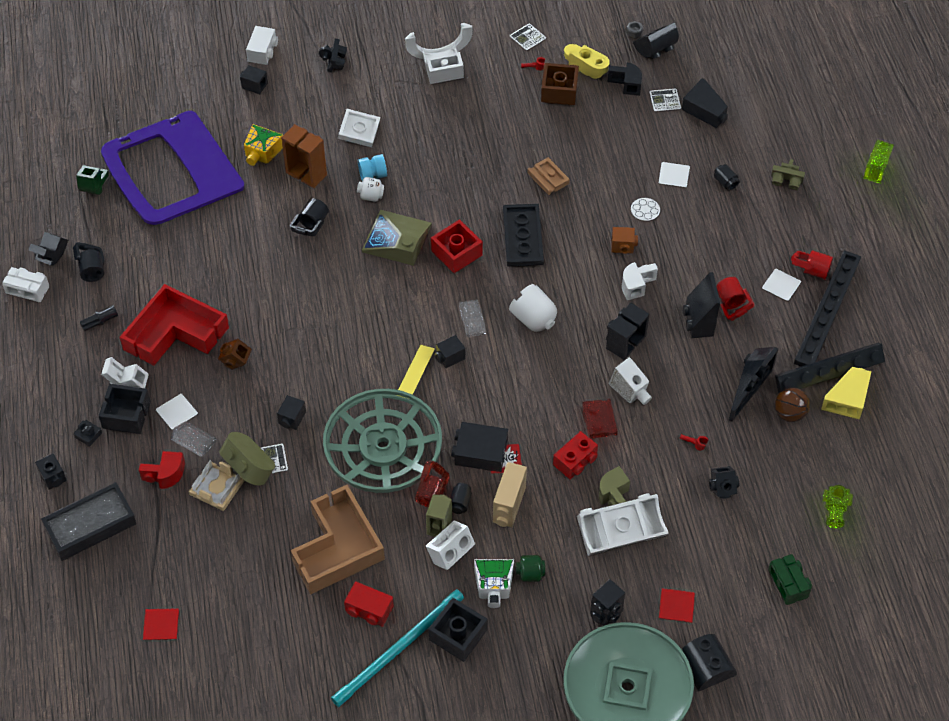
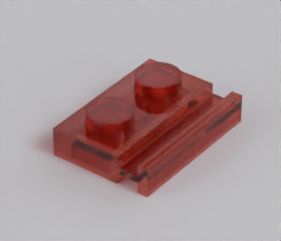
[582,399,618,439]

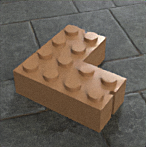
[291,485,385,595]

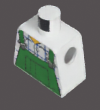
[474,559,514,608]

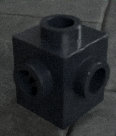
[709,466,740,499]

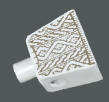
[609,357,652,405]

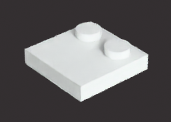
[338,109,380,147]

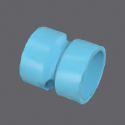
[357,154,387,181]

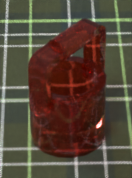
[415,461,450,507]

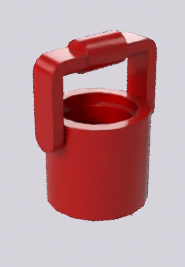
[791,250,833,280]
[717,277,754,321]

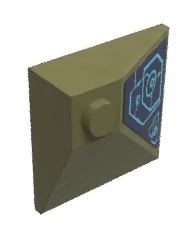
[362,210,432,266]

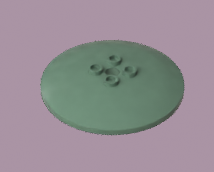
[563,622,694,721]

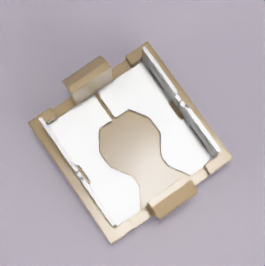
[189,460,244,511]

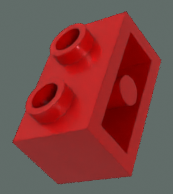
[553,431,598,479]

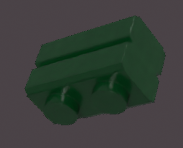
[768,554,812,605]

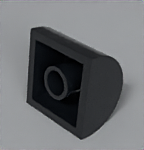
[633,22,679,59]
[681,634,737,692]

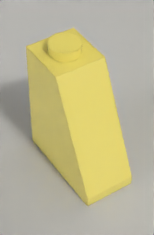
[821,367,871,419]

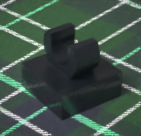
[73,420,102,447]

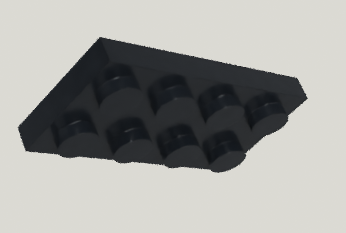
[503,204,544,267]

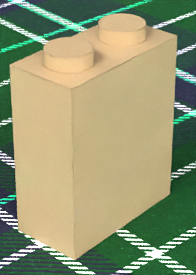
[493,462,527,527]

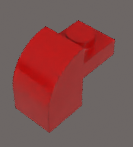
[139,451,185,489]

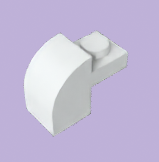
[622,262,658,300]
[101,357,149,388]

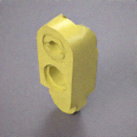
[564,44,609,79]

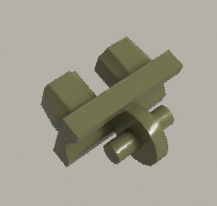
[771,159,805,190]

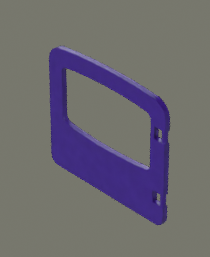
[101,111,244,225]

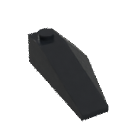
[729,347,778,422]

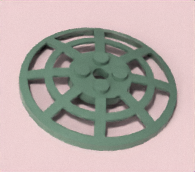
[323,389,442,493]

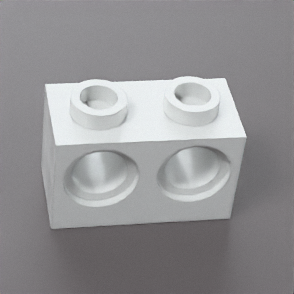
[426,521,475,570]

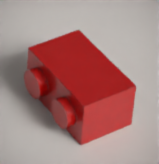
[344,581,394,627]

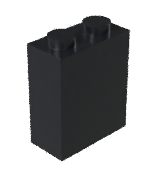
[451,422,508,472]

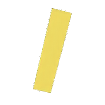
[397,345,435,399]

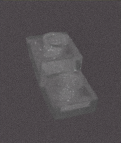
[459,300,487,337]

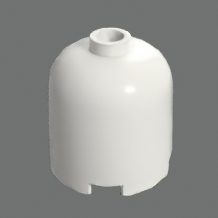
[509,284,557,332]

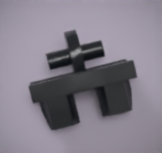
[319,38,347,73]

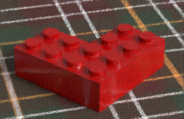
[120,284,229,366]

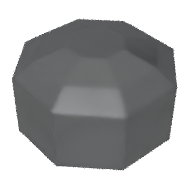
[626,21,643,38]

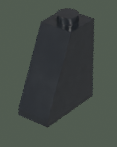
[682,78,728,128]

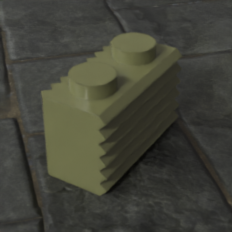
[426,494,452,537]

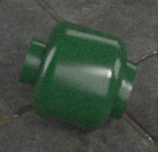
[516,555,545,582]

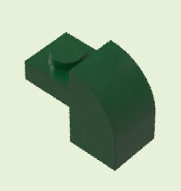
[76,165,109,195]

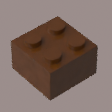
[541,63,579,105]

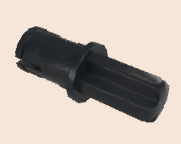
[80,305,118,331]

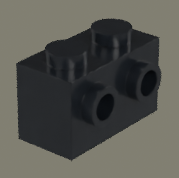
[590,579,625,626]

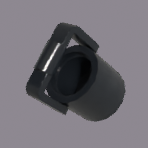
[290,198,329,236]
[73,242,105,282]

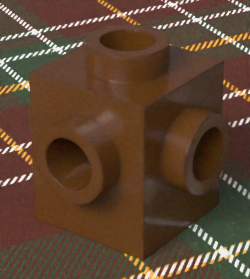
[218,338,252,370]

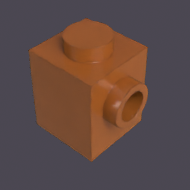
[611,227,638,254]

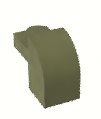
[599,466,630,506]

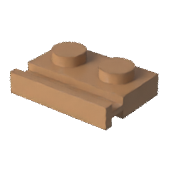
[527,157,570,195]

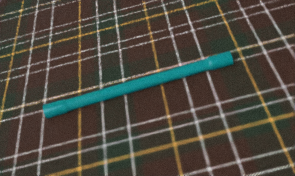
[331,589,464,707]

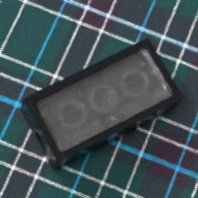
[41,482,136,561]

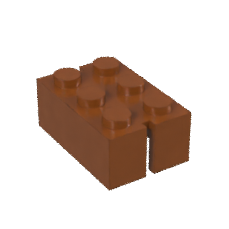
[281,124,327,188]

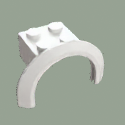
[405,23,472,84]

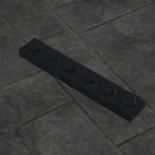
[775,342,885,393]

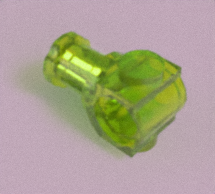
[822,485,853,528]

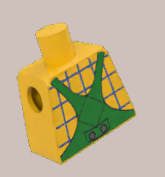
[244,124,283,166]

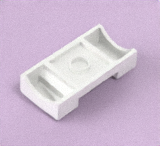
[577,493,668,556]

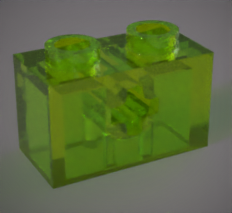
[863,140,894,183]

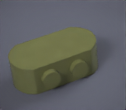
[219,432,275,486]

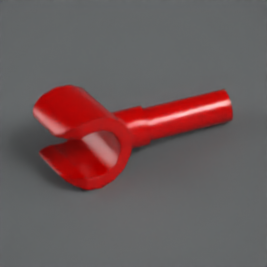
[521,57,545,71]
[680,434,708,451]

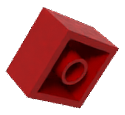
[431,219,483,273]

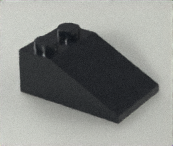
[683,272,720,338]

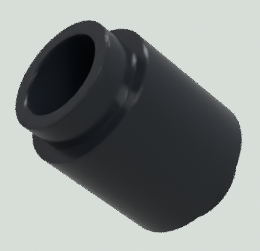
[714,164,740,190]
[450,483,472,514]

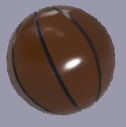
[775,388,810,422]

